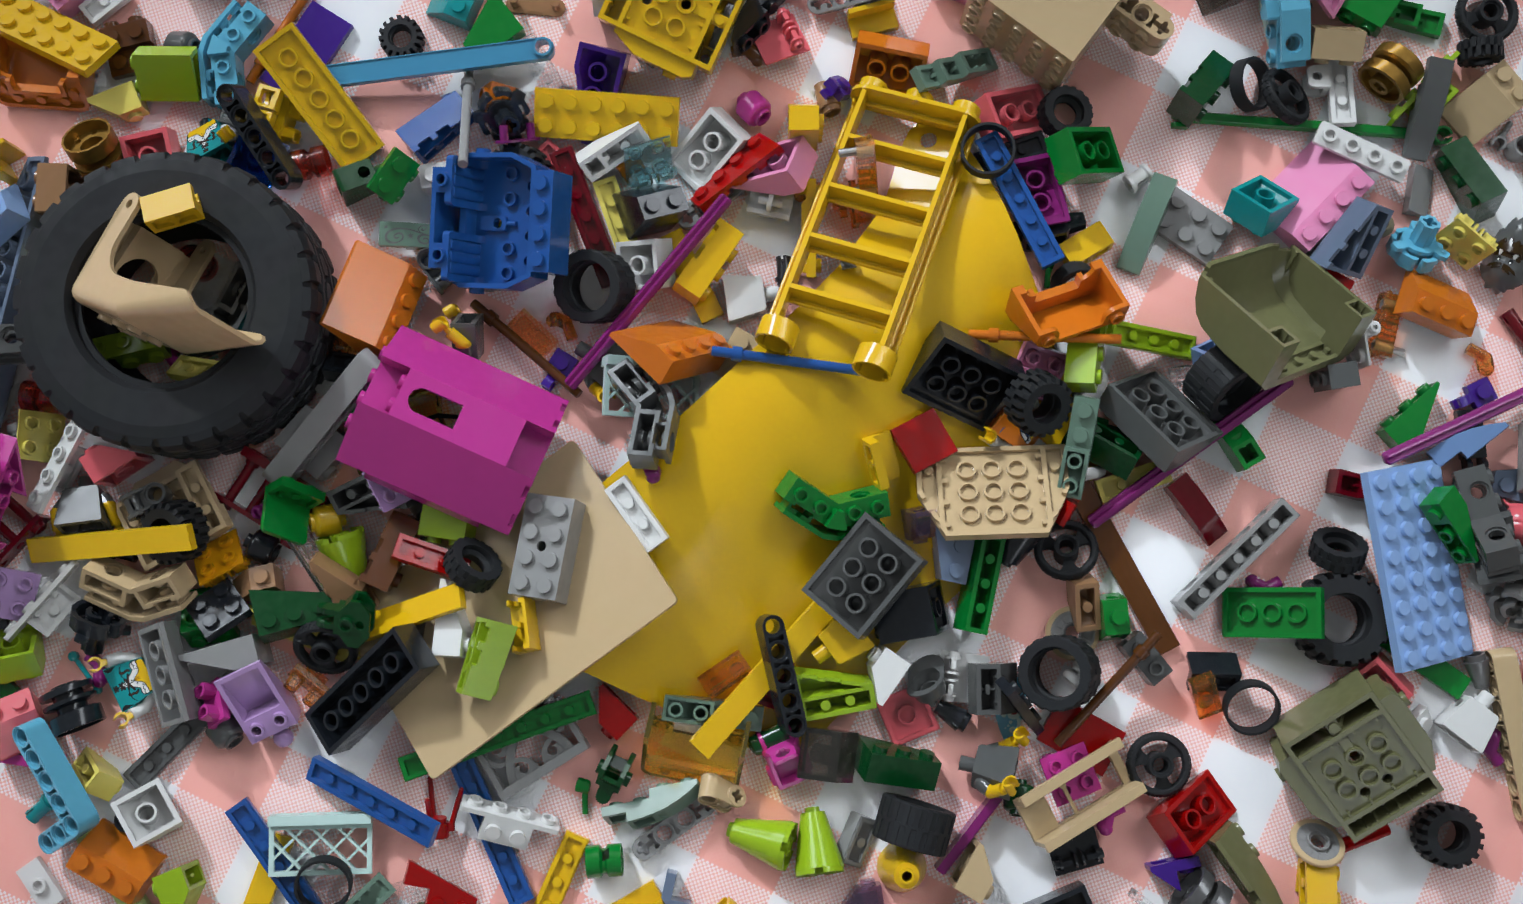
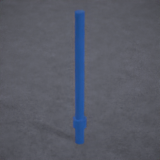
[711,346,860,376]

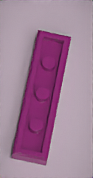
[934,797,1003,875]

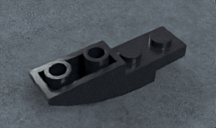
[731,0,786,57]

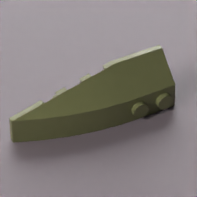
[1206,820,1283,904]

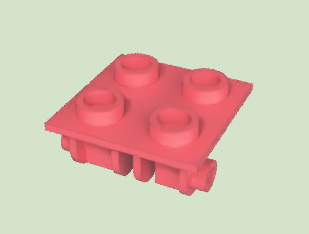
[754,7,810,66]

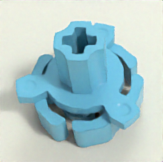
[1385,215,1450,274]

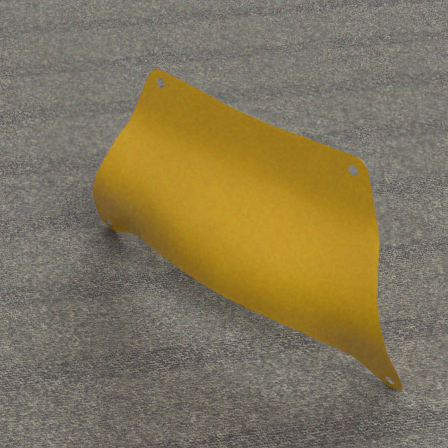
[584,123,1097,755]

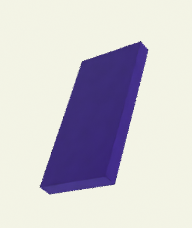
[259,0,354,97]

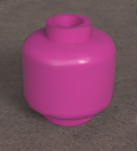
[736,90,771,127]

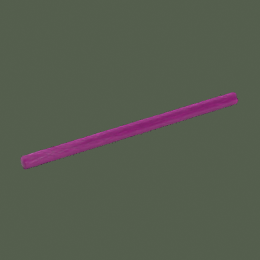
[564,193,732,389]
[1087,380,1294,528]
[1381,387,1523,465]

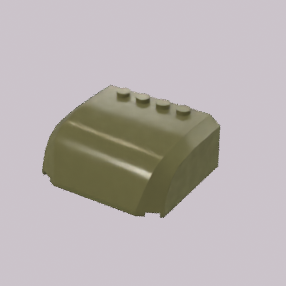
[1195,243,1377,391]

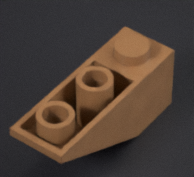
[308,551,380,609]

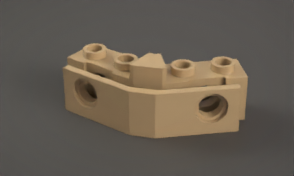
[79,557,198,622]

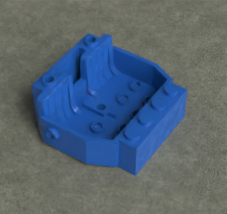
[428,148,573,294]

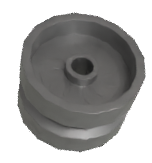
[1168,865,1233,904]

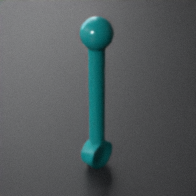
[68,651,103,694]

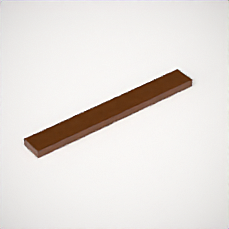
[1076,480,1180,655]

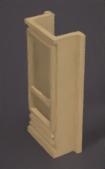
[1012,737,1147,853]

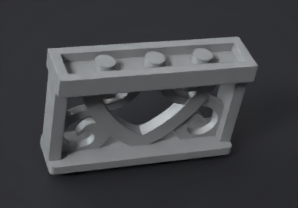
[477,694,591,802]

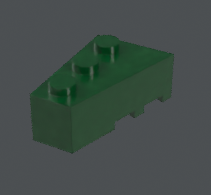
[1166,50,1233,128]
[1434,136,1508,227]
[1060,417,1143,481]
[248,590,334,645]
[850,734,942,791]

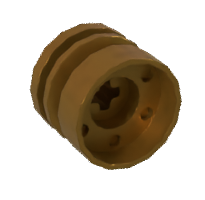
[61,118,124,179]

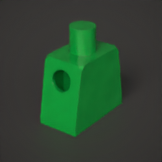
[1099,592,1131,641]

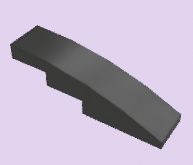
[1401,56,1455,163]

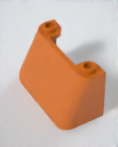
[0,36,96,112]
[1005,259,1130,348]

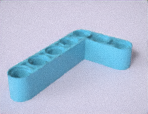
[12,717,100,854]

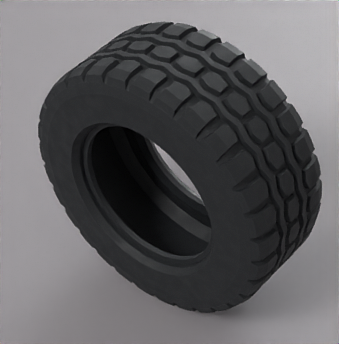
[13,152,339,460]

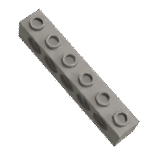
[1170,497,1300,620]

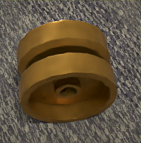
[1358,41,1425,104]

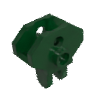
[316,590,376,648]
[595,744,637,805]

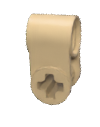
[698,773,746,814]

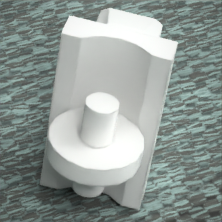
[746,191,794,222]

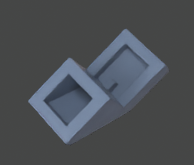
[661,868,692,904]

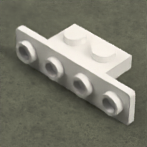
[1312,121,1411,183]
[26,420,86,514]
[3,560,83,643]
[460,794,560,851]

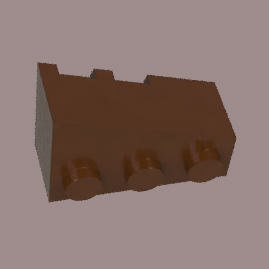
[358,510,422,592]

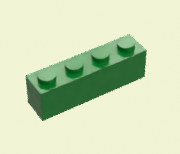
[953,539,1006,635]

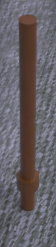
[470,299,583,398]
[1053,630,1162,747]

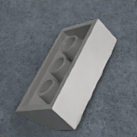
[137,620,201,728]

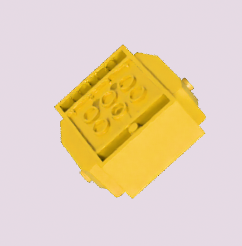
[597,0,746,81]

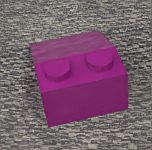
[1014,153,1071,226]

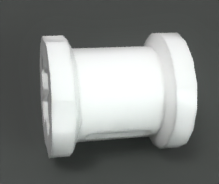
[1122,163,1154,194]

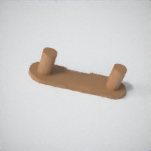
[506,0,566,17]

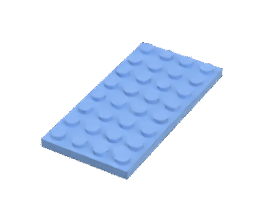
[1360,459,1474,673]

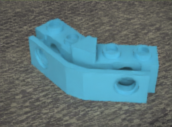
[198,0,275,110]
[1260,0,1311,69]

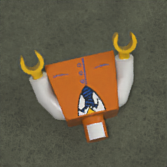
[978,399,1046,447]

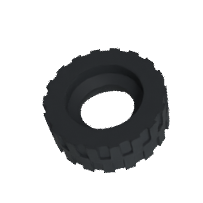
[1036,85,1093,136]
[1308,526,1369,574]
[443,537,503,593]

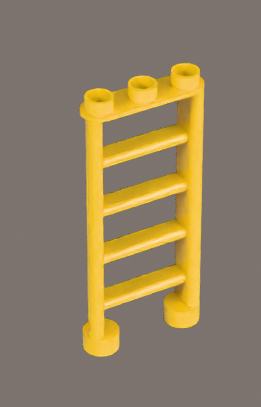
[754,76,981,382]

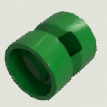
[585,843,624,879]

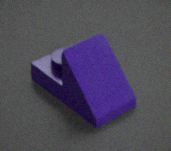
[1144,854,1201,891]

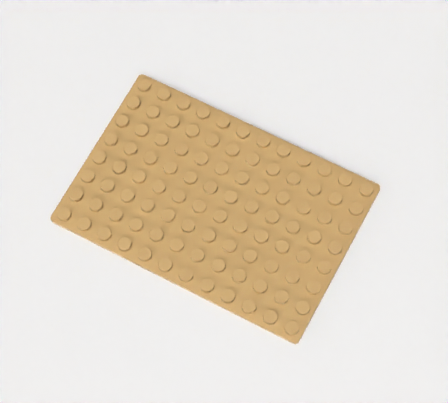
[359,441,678,779]

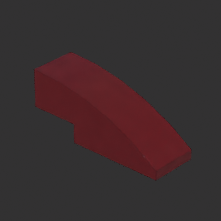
[1325,469,1365,502]
[1163,472,1228,546]

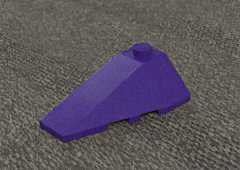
[574,41,631,145]

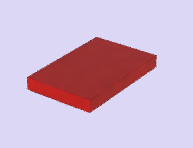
[1036,696,1126,777]

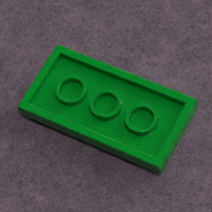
[1222,587,1325,639]

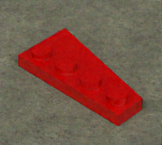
[690,132,785,213]

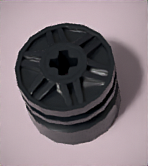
[38,678,107,738]

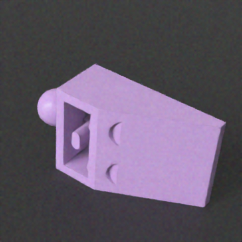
[214,659,302,748]

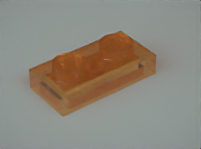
[507,308,560,358]
[697,650,752,700]
[1187,671,1223,720]

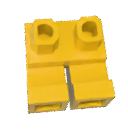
[254,83,306,147]

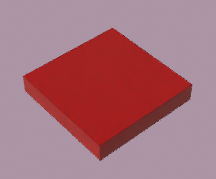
[890,408,958,475]

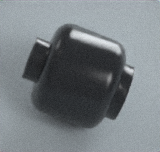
[242,529,283,565]

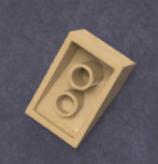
[1441,59,1523,145]

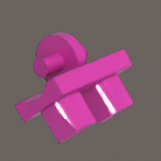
[194,677,231,730]

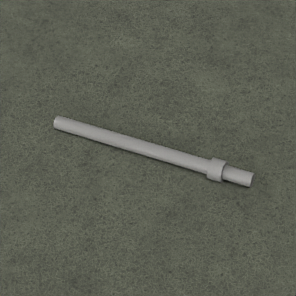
[458,71,475,168]

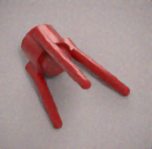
[425,776,464,840]

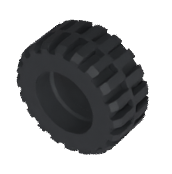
[1295,572,1389,667]

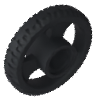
[1454,0,1519,39]
[1261,68,1310,126]
[1034,520,1099,581]
[293,621,359,675]
[1126,732,1192,798]

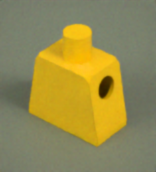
[811,618,875,665]

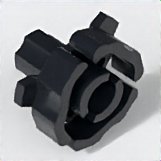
[473,86,530,143]
[69,600,132,656]

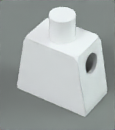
[722,275,778,325]
[1433,690,1499,754]

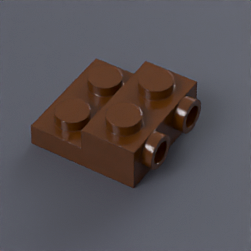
[98,16,157,81]

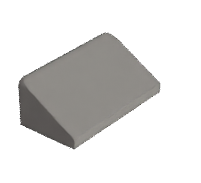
[1402,164,1434,217]
[837,811,875,869]

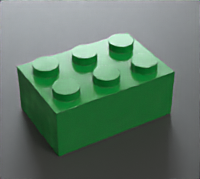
[1044,127,1125,185]

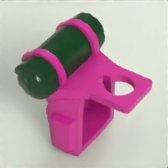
[748,718,813,790]

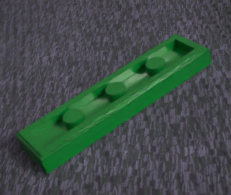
[1380,631,1472,700]

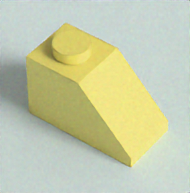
[86,80,151,123]
[71,746,125,802]

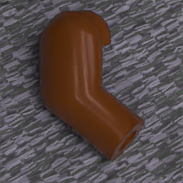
[730,43,764,67]

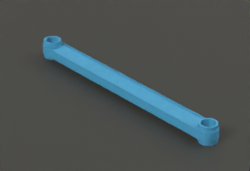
[326,37,556,87]

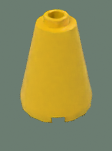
[876,844,927,892]

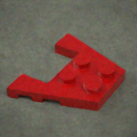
[403,860,477,904]

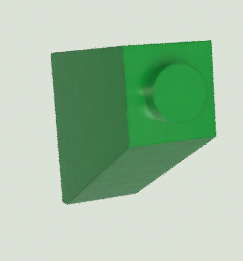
[463,0,527,47]

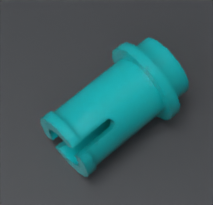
[25,794,54,824]

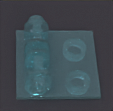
[623,135,677,189]

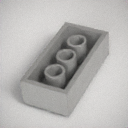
[508,493,586,605]

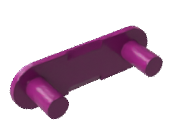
[495,123,540,144]

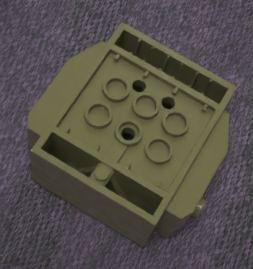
[1269,668,1444,843]

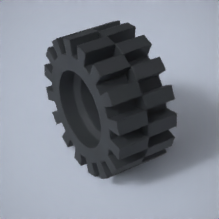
[378,15,425,57]
[1456,35,1505,68]

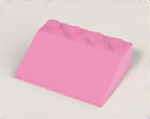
[1272,141,1375,253]

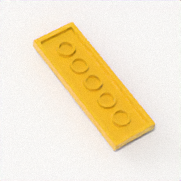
[0,0,121,78]
[252,22,386,167]
[534,87,681,147]

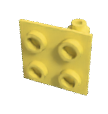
[1435,212,1498,271]
[16,409,66,463]

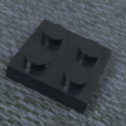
[185,577,253,643]

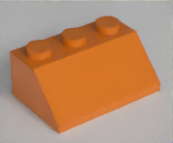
[849,30,930,93]
[1393,269,1478,339]
[65,818,168,904]

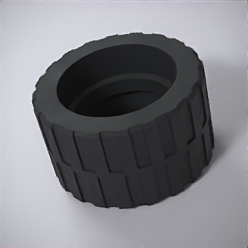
[553,249,636,324]
[1182,345,1262,422]
[1017,634,1102,712]
[872,792,956,857]

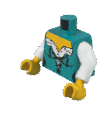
[184,118,241,163]
[86,652,156,729]

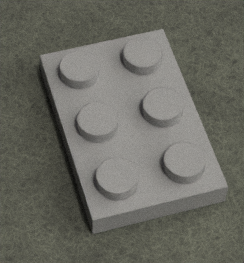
[1158,187,1234,267]

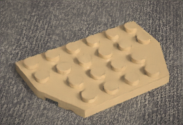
[916,444,1070,541]

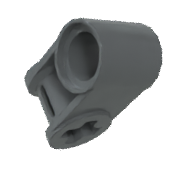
[416,248,453,296]
[118,482,173,522]

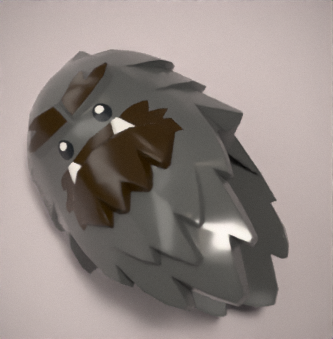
[1480,217,1523,295]

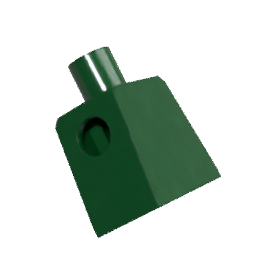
[332,158,382,207]

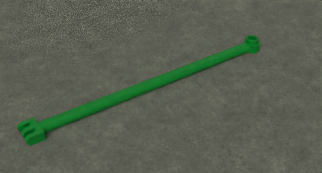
[1171,112,1453,147]

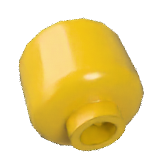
[309,504,347,537]

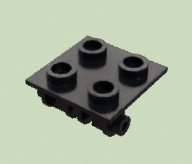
[1049,822,1105,877]

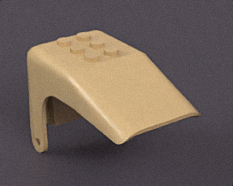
[71,193,266,354]

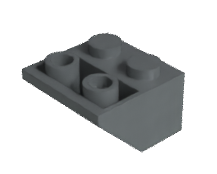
[967,662,1017,715]

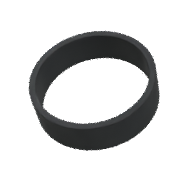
[1229,56,1269,113]
[960,122,1016,179]
[1222,679,1281,736]
[294,855,353,904]

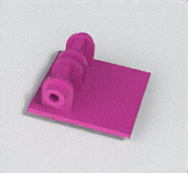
[1039,741,1102,807]

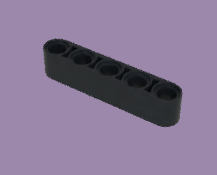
[216,84,303,190]
[755,614,807,737]

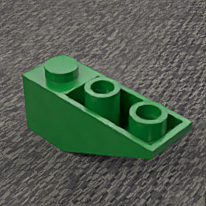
[1375,381,1440,449]
[1212,421,1266,472]
[1419,485,1479,564]

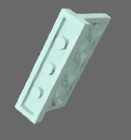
[601,354,700,420]
[267,811,374,877]

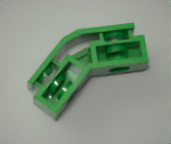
[774,470,891,541]

